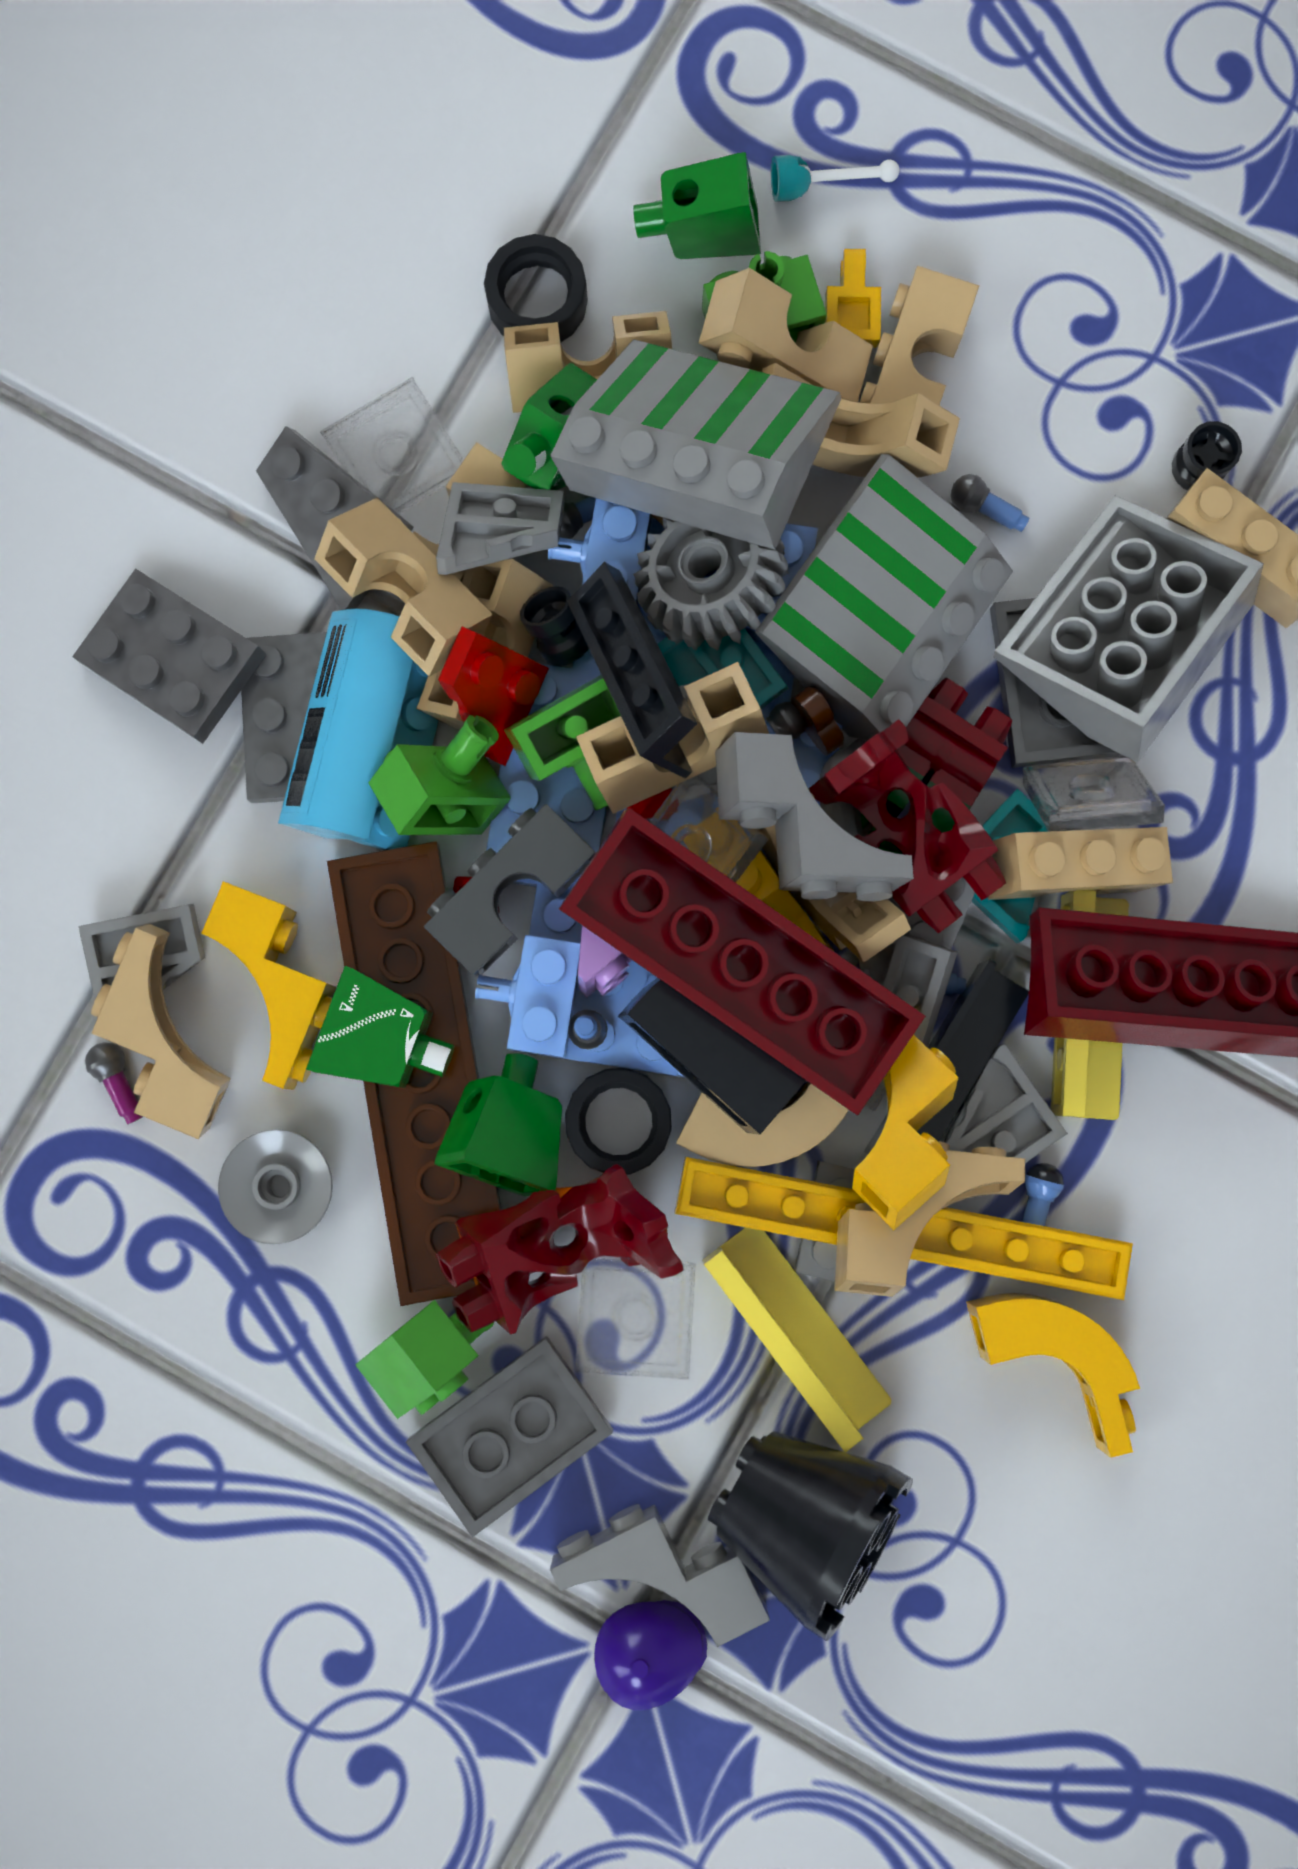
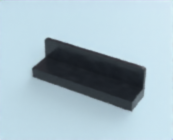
[567,561,698,779]
[864,959,1029,1154]

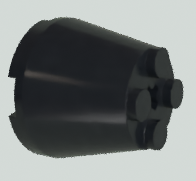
[708,1431,913,1641]

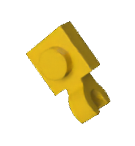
[825,249,881,348]

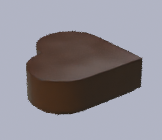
[790,686,844,756]

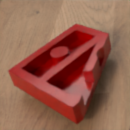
[438,626,549,766]

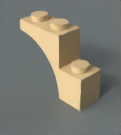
[91,924,231,1139]
[835,1141,1025,1297]

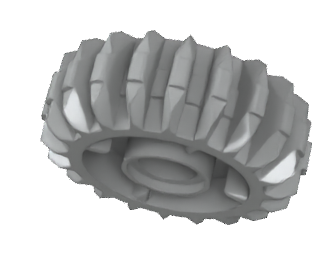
[633,518,789,651]

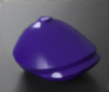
[594,1600,707,1710]

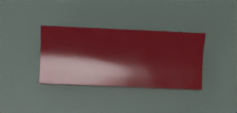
[558,808,926,1116]
[1024,907,1298,1058]

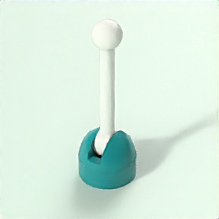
[771,155,900,202]

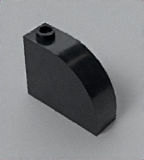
[618,978,806,1135]

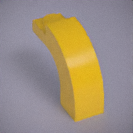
[966,1293,1140,1458]

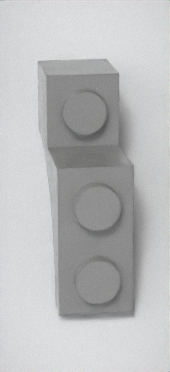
[715,732,914,901]
[550,1504,770,1647]

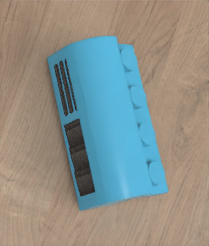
[278,608,438,851]

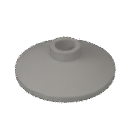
[218,1130,333,1244]

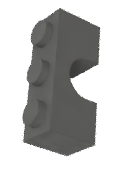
[423,804,596,978]

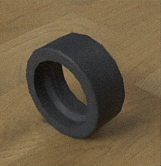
[484,234,588,342]
[565,1068,672,1175]

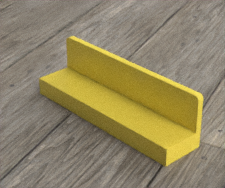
[1051,890,1129,1120]
[702,1227,891,1452]

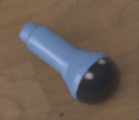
[1022,1163,1064,1226]

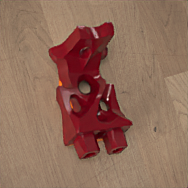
[808,719,1006,933]
[436,1164,684,1335]

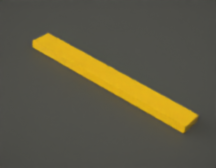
[674,1157,1133,1300]

